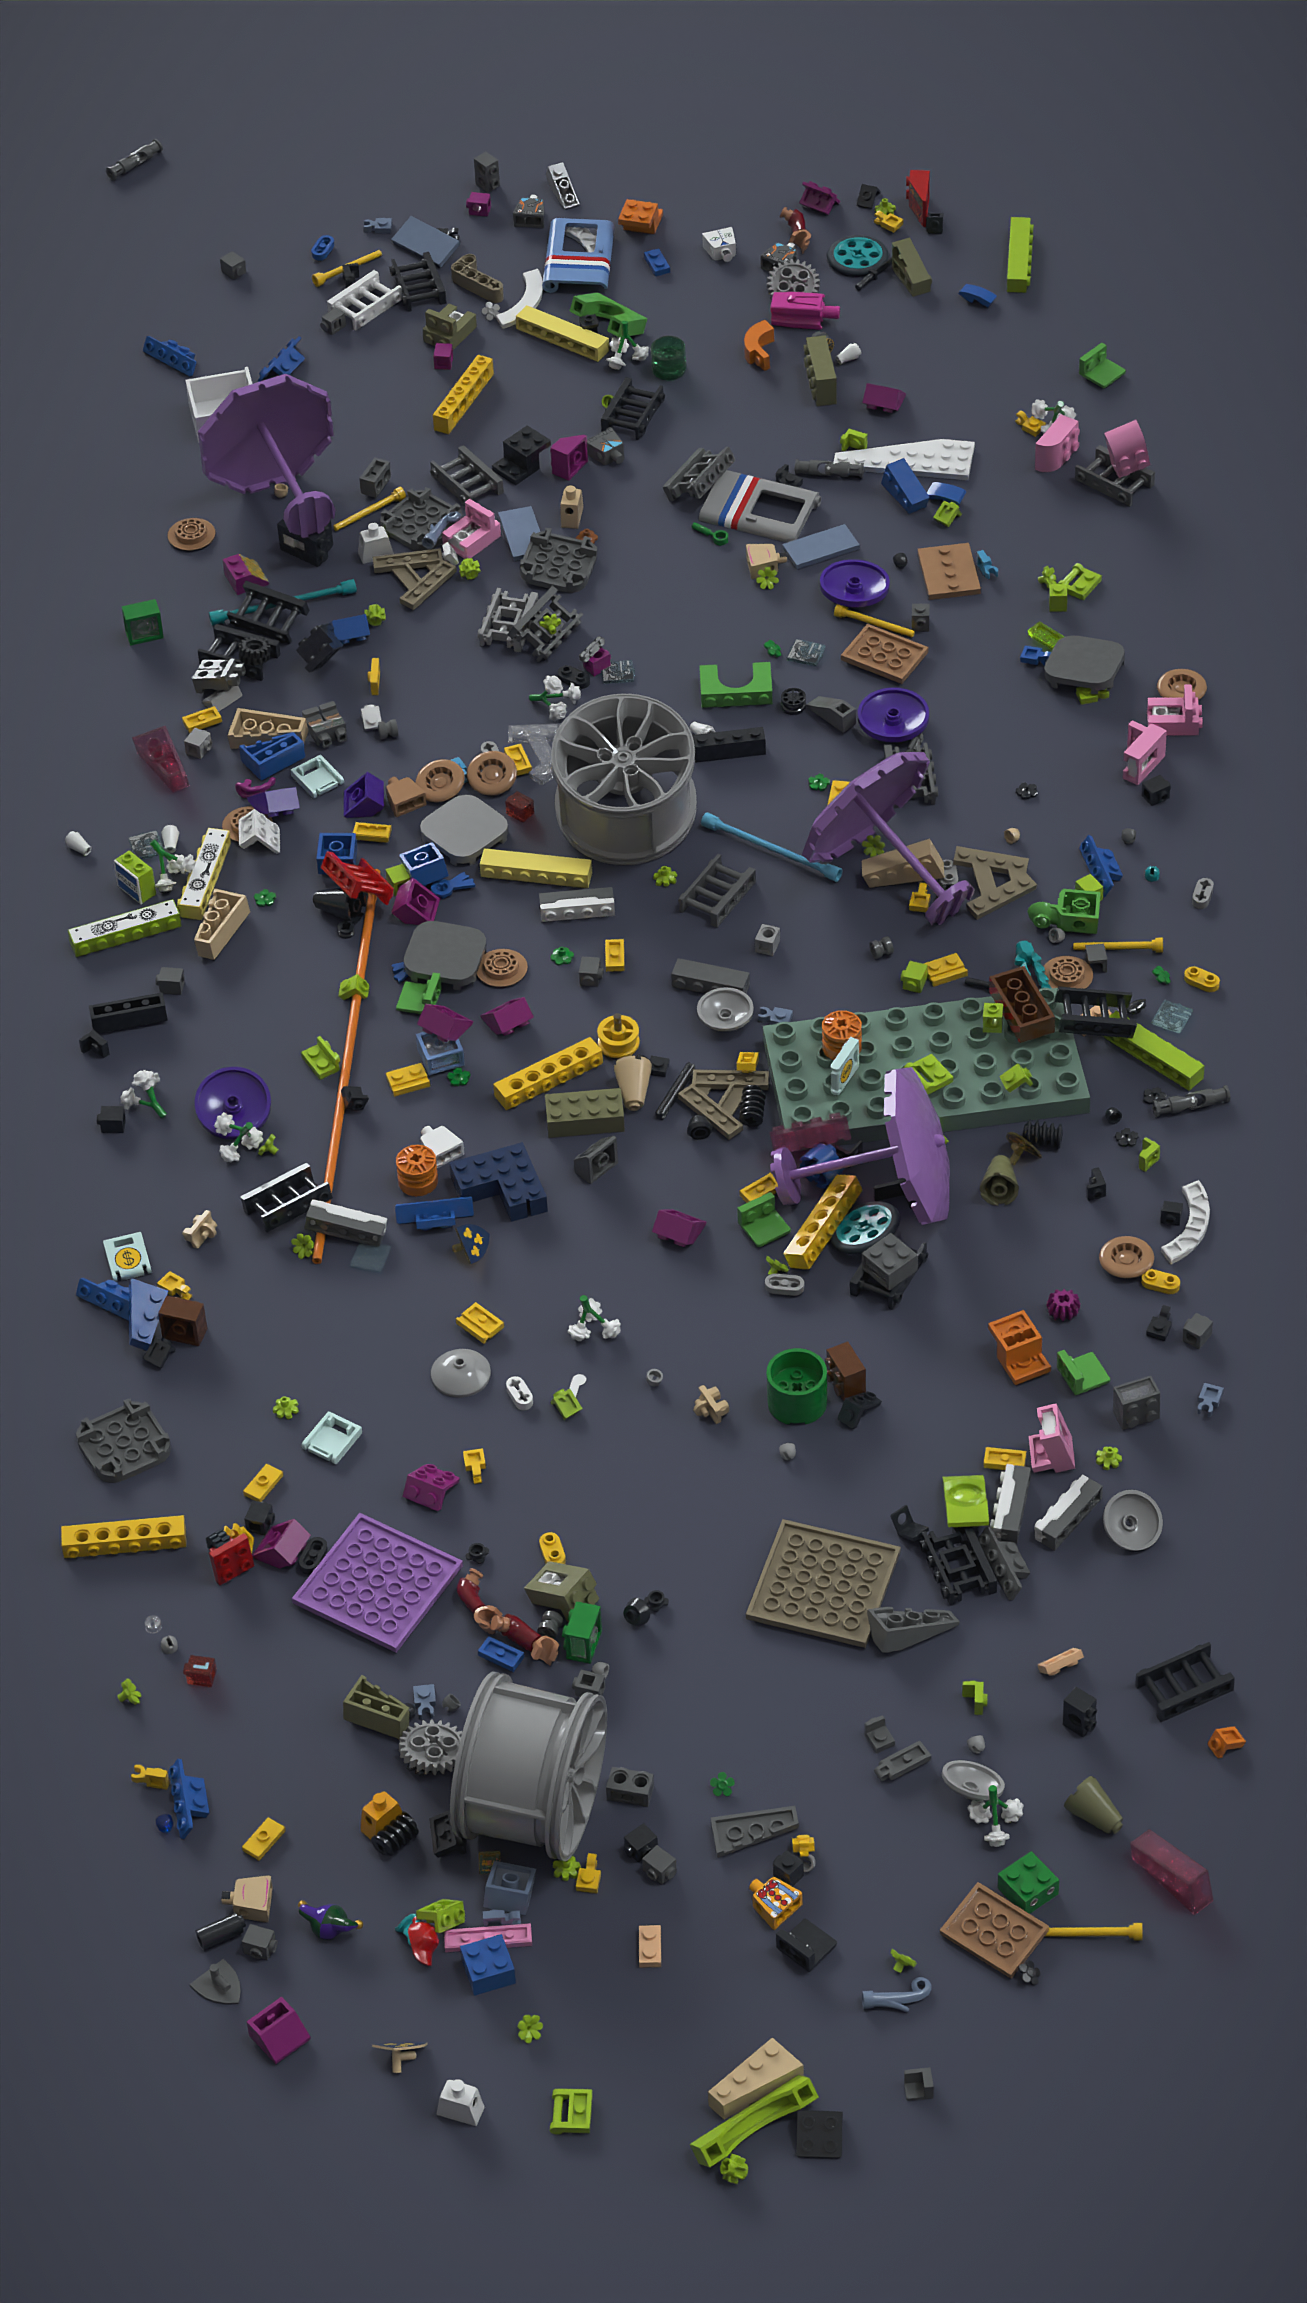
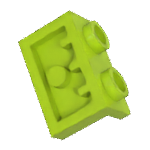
[301,1036,340,1080]
[416,1899,465,1933]

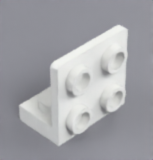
[239,809,280,854]

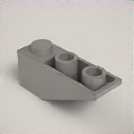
[546,162,580,210]

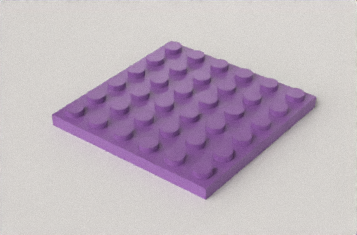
[292,1513,463,1653]

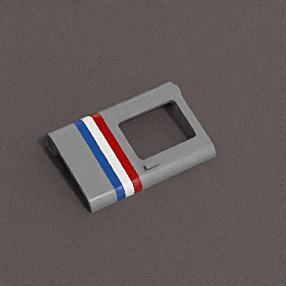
[699,470,821,542]

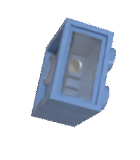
[416,1032,465,1075]

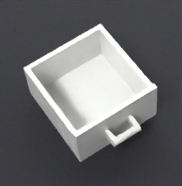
[186,367,252,443]

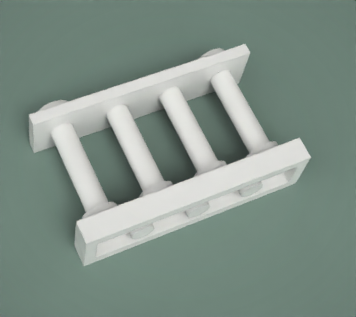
[327,270,402,331]

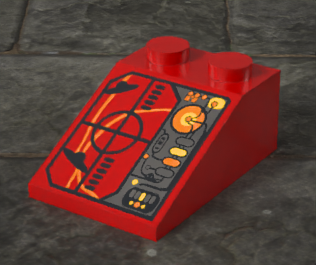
[906,170,930,227]

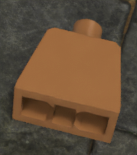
[386,777,426,817]

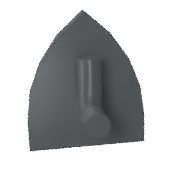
[190,1959,241,2004]

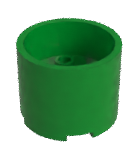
[766,1348,828,1425]

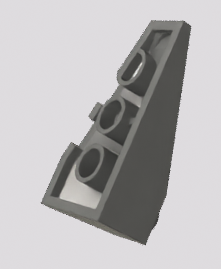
[867,1607,960,1653]

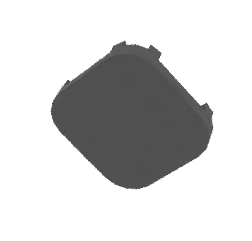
[380,487,463,551]
[520,528,597,593]
[1044,636,1125,694]
[404,921,486,990]
[76,1398,171,1483]

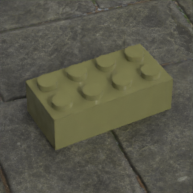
[803,335,837,406]
[545,1088,625,1138]

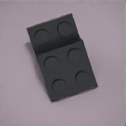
[492,425,551,486]
[296,623,344,673]

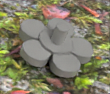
[482,302,500,321]

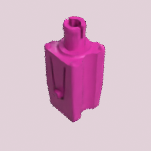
[771,292,840,330]

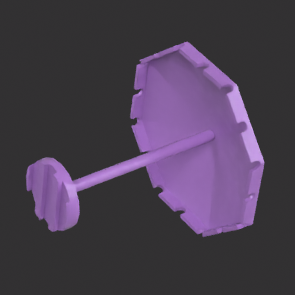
[198,374,336,538]
[802,752,975,925]
[770,1067,950,1225]

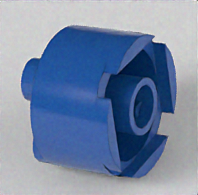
[799,1143,846,1188]

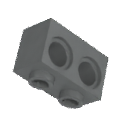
[474,152,500,192]
[359,458,391,498]
[606,1767,654,1807]

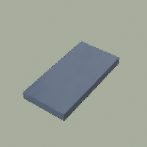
[391,216,460,268]
[498,506,540,561]
[782,524,860,569]

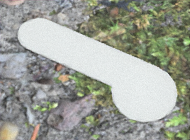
[569,1374,586,1397]

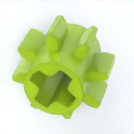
[459,558,481,580]
[364,604,386,626]
[720,2154,748,2184]

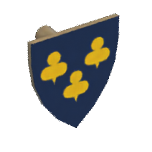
[372,2042,427,2073]

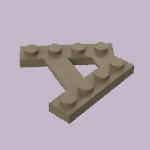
[372,548,457,610]
[953,846,1037,920]
[678,1070,769,1140]

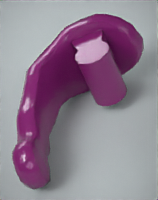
[235,777,276,798]

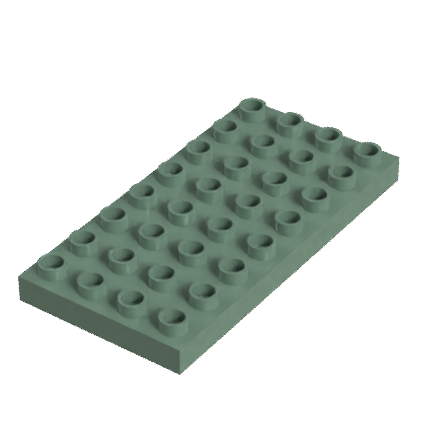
[763,988,1090,1152]

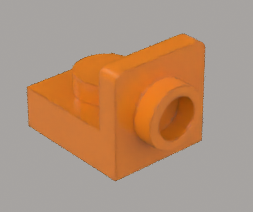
[1208,1726,1246,1758]

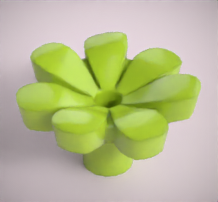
[875,198,896,215]
[1038,566,1057,588]
[756,567,779,589]
[539,614,561,634]
[862,835,885,857]
[653,866,677,886]
[258,1134,279,1156]
[291,1234,314,1259]
[766,1256,789,1275]
[273,1396,299,1419]
[1096,1447,1122,1470]
[117,1679,141,1705]
[553,1856,581,1881]
[891,1949,917,1973]
[517,2015,543,2043]

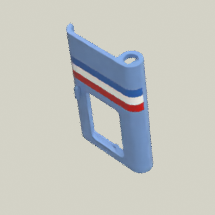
[542,218,615,293]

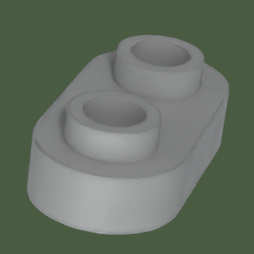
[939,860,958,886]
[765,1274,804,1296]

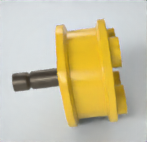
[597,1013,640,1058]

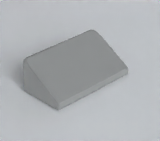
[202,686,242,712]

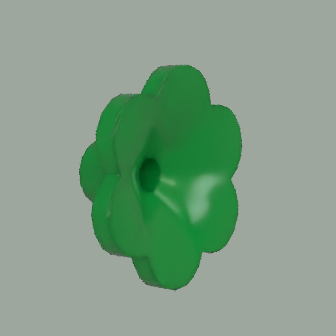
[550,947,574,965]

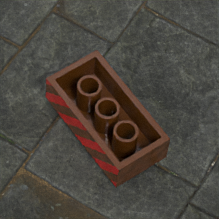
[989,966,1055,1043]

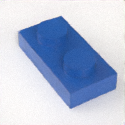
[644,249,671,277]
[478,1636,524,1672]

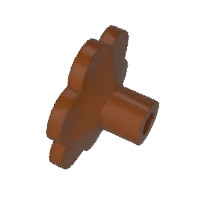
[576,529,598,544]

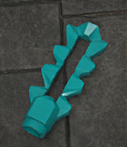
[1014,941,1052,989]

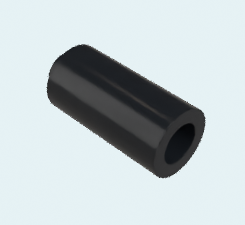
[195,1913,246,1950]

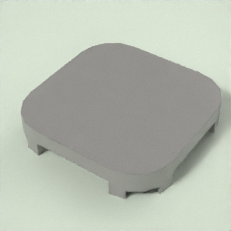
[420,795,508,866]

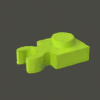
[1076,687,1109,705]

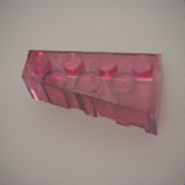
[132,725,190,792]
[769,1112,851,1152]
[1130,1829,1213,1915]

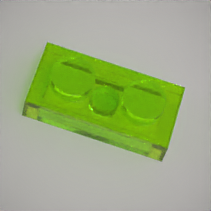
[1028,621,1065,650]

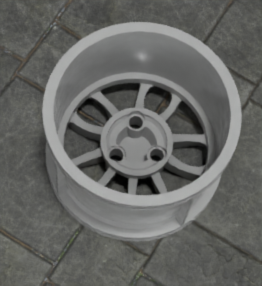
[551,694,697,865]
[450,1672,607,1861]

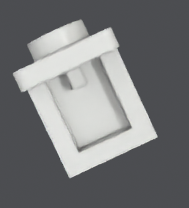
[361,705,381,731]

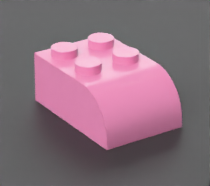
[1035,415,1080,472]
[1104,420,1150,478]

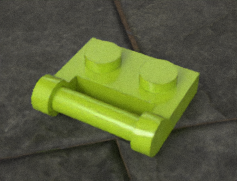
[1057,563,1102,600]
[904,1054,953,1094]
[550,2089,593,2135]

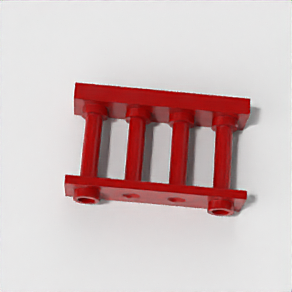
[321,851,394,905]

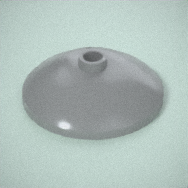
[697,987,754,1031]
[431,1349,491,1398]
[1103,1490,1163,1551]
[942,1760,1005,1801]

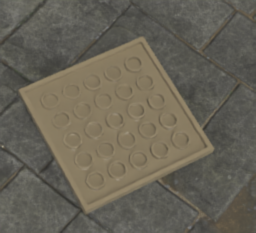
[746,1519,901,1648]

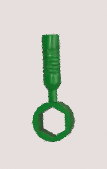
[692,522,728,546]

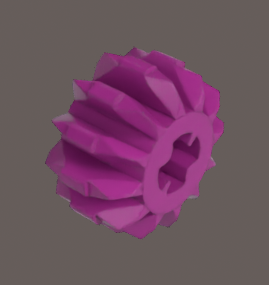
[1047,1288,1080,1321]

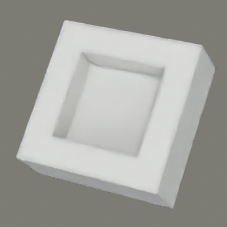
[442,542,459,566]

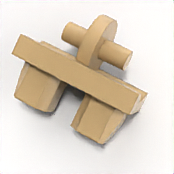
[182,1210,217,1249]
[693,1385,729,1424]

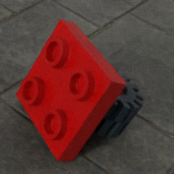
[206,1529,255,1585]

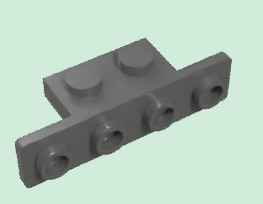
[978,1527,1030,1600]

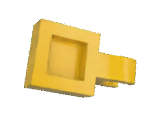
[874,211,903,233]
[1015,411,1046,437]
[909,883,931,912]
[157,1271,192,1300]
[463,1448,486,1484]
[224,1523,254,1553]
[131,1765,170,1790]
[792,1835,815,1857]
[576,1853,601,1893]

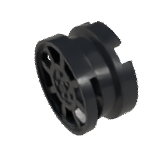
[781,688,806,715]

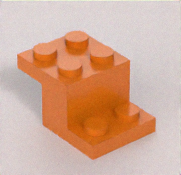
[618,199,663,234]
[988,1310,1051,1385]

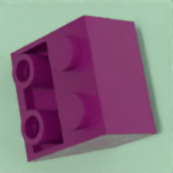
[247,1997,311,2064]

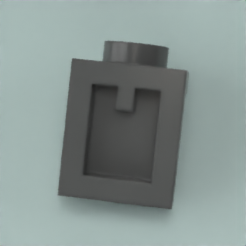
[865,1715,895,1754]

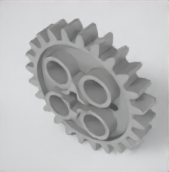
[767,259,820,299]
[399,1719,462,1775]

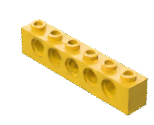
[433,355,494,434]
[493,1037,603,1110]
[783,1174,863,1269]
[61,1515,186,1558]

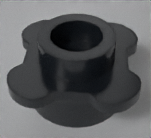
[465,1543,489,1564]
[644,1590,669,1612]

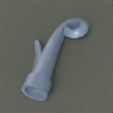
[422,512,461,549]
[862,1977,931,2012]

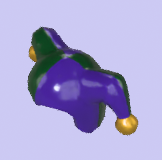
[298,1900,363,1940]

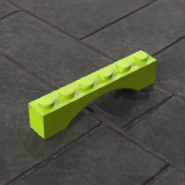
[689,2075,819,2167]

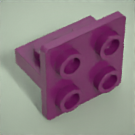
[799,181,840,215]

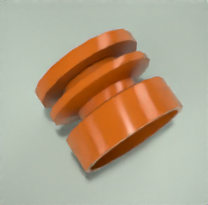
[822,1010,862,1060]
[396,1145,438,1197]

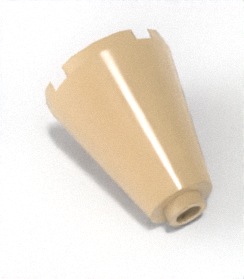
[614,1056,652,1111]

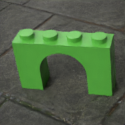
[570,292,648,338]
[700,662,773,708]

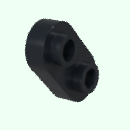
[558,665,590,689]
[299,1537,328,1574]

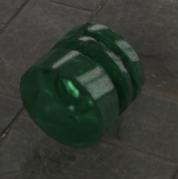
[650,335,687,381]

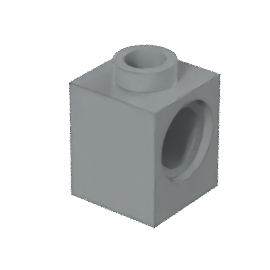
[755,924,780,956]

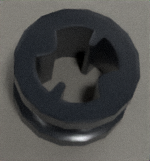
[338,920,355,939]

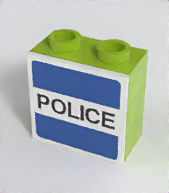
[114,851,156,904]

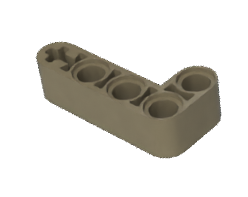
[451,254,504,303]

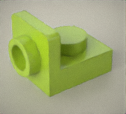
[840,429,867,452]
[933,501,962,527]
[1139,1137,1160,1172]
[551,1389,583,1420]

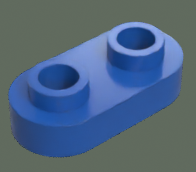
[311,235,335,261]

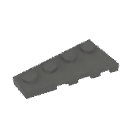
[711,1806,799,1858]

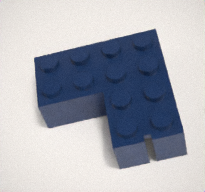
[449,1142,548,1222]

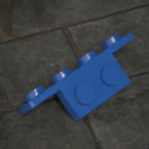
[143,336,196,376]
[257,336,305,382]
[1079,835,1123,897]
[395,1197,474,1230]
[76,1278,129,1320]
[168,1759,209,1839]

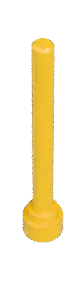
[312,250,382,287]
[333,487,406,531]
[834,604,915,637]
[1073,938,1163,953]
[1044,1923,1143,1941]

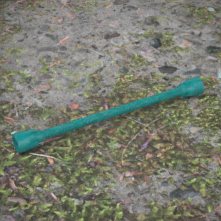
[209,579,357,626]

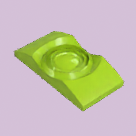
[942,1475,989,1527]

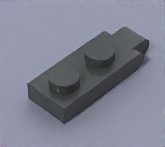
[874,1740,931,1781]

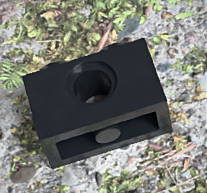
[1063,1687,1097,1737]

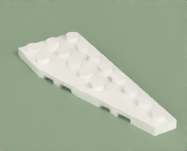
[833,439,975,480]

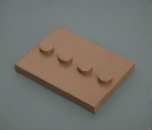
[918,543,981,600]
[841,624,929,684]
[940,1882,1049,1979]

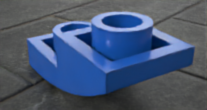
[958,284,997,308]
[927,482,966,505]

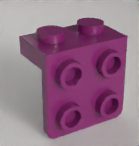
[403,1464,460,1511]

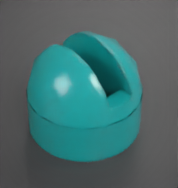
[1145,866,1160,882]

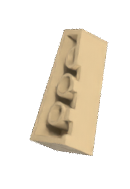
[228,708,308,749]
[862,839,945,888]
[194,889,250,960]
[708,2038,804,2120]

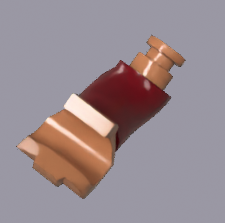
[780,207,811,254]
[457,1568,503,1634]
[491,1614,559,1666]

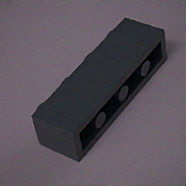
[692,727,766,763]
[89,992,168,1033]

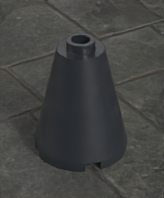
[313,888,366,923]

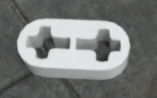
[506,1376,533,1410]

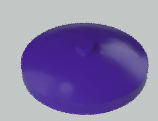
[820,559,890,607]
[858,688,929,742]
[195,1067,271,1140]

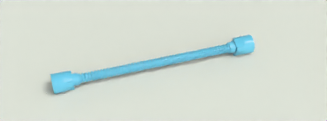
[701,812,843,882]

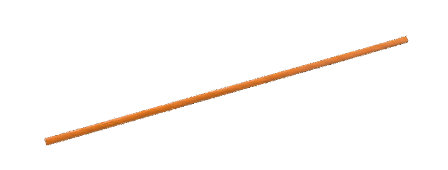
[312,869,381,1264]

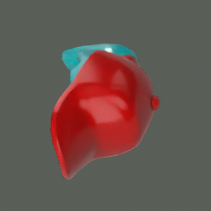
[395,1914,439,1966]

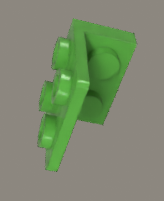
[1079,343,1126,388]
[396,973,442,1014]
[737,1192,791,1247]
[1057,1350,1110,1395]

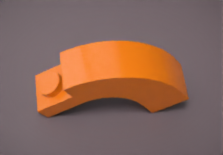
[744,320,774,371]

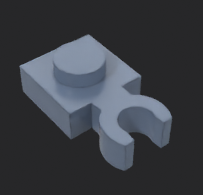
[363,218,392,234]
[758,1007,793,1025]
[1197,1383,1224,1417]
[413,1684,436,1720]
[483,1909,521,1927]

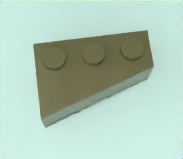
[892,237,932,297]
[343,1675,409,1739]

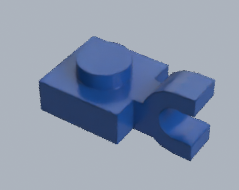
[1020,646,1051,666]

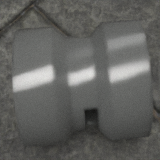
[378,719,399,739]
[869,936,894,959]
[537,1611,563,1639]

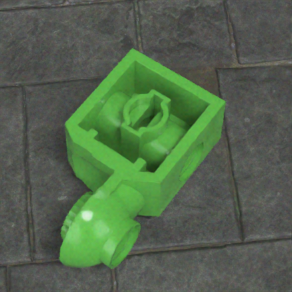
[1027,889,1101,934]

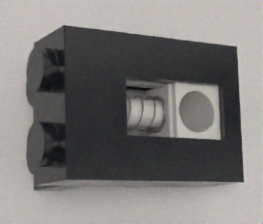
[277,519,333,567]

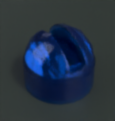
[155,1814,173,1833]

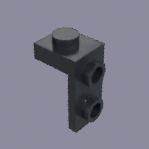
[873,1179,917,1209]
[837,1391,882,1429]

